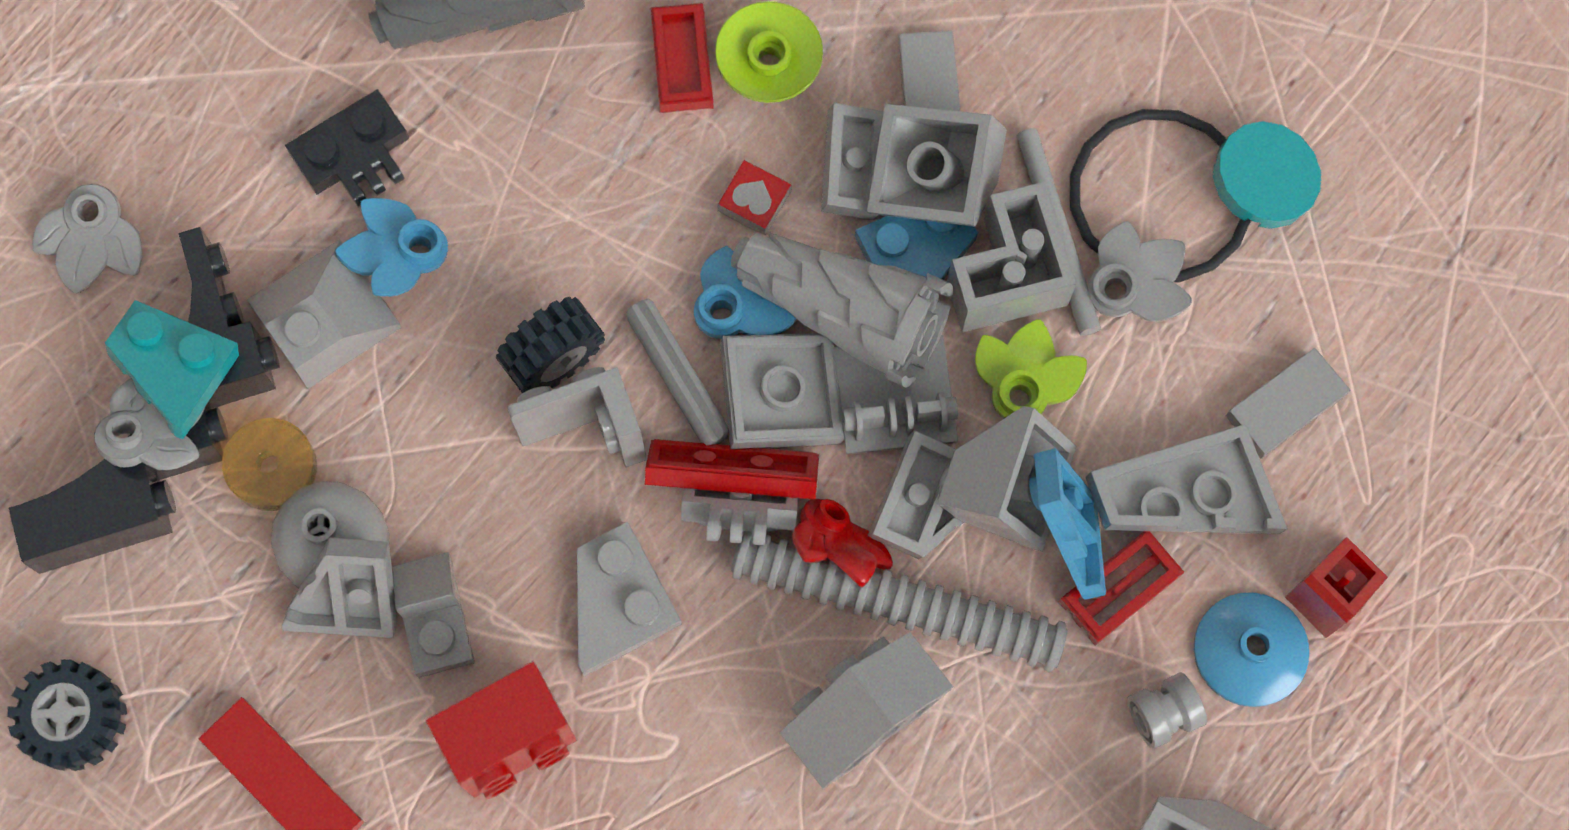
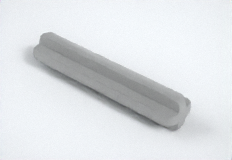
[626,299,729,445]

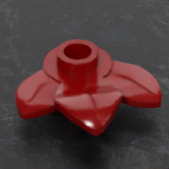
[792,499,893,587]

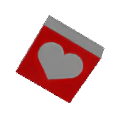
[718,160,792,235]

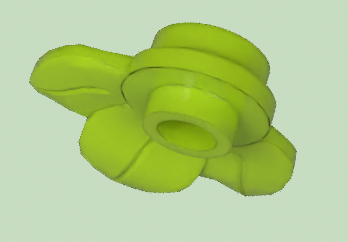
[975,319,1087,419]

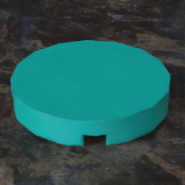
[1213,121,1321,229]

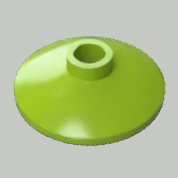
[715,1,823,103]

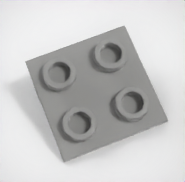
[834,335,958,454]

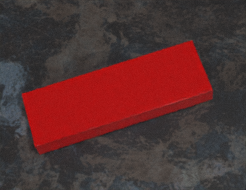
[644,439,819,500]
[198,697,365,830]

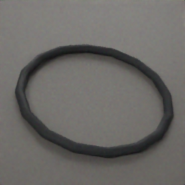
[1070,109,1251,282]

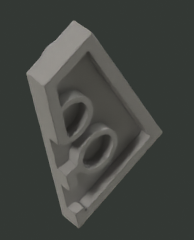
[1085,424,1287,534]

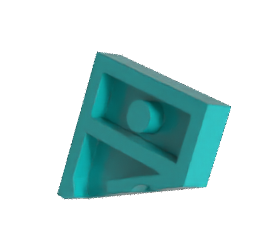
[105,300,239,440]

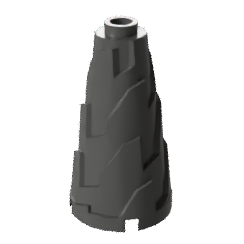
[368,0,585,49]

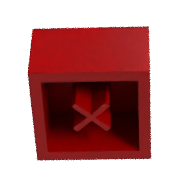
[426,661,577,799]

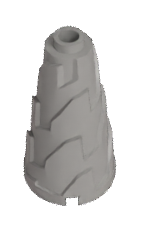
[731,232,953,388]

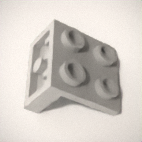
[507,367,647,468]

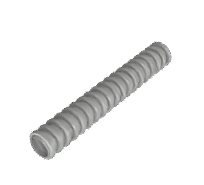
[731,531,1068,672]

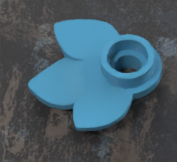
[335,198,448,297]
[694,246,796,339]

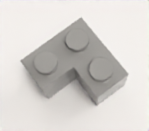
[947,182,1076,332]
[780,632,953,789]

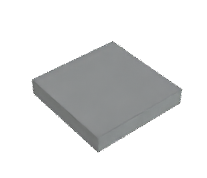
[720,333,844,449]

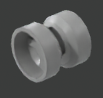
[1127,672,1207,749]

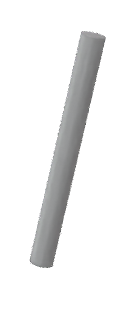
[1017,128,1101,336]

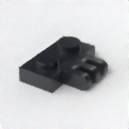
[285,89,409,207]

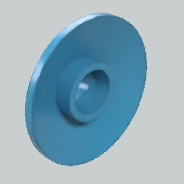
[1194,593,1309,707]

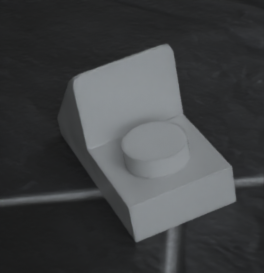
[392,552,475,678]

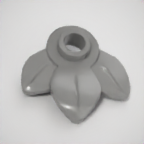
[33,184,142,294]
[1088,221,1192,322]
[94,378,205,470]

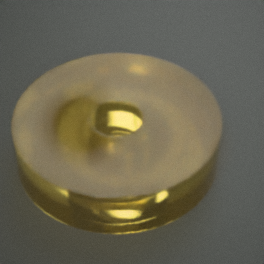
[222,418,317,511]

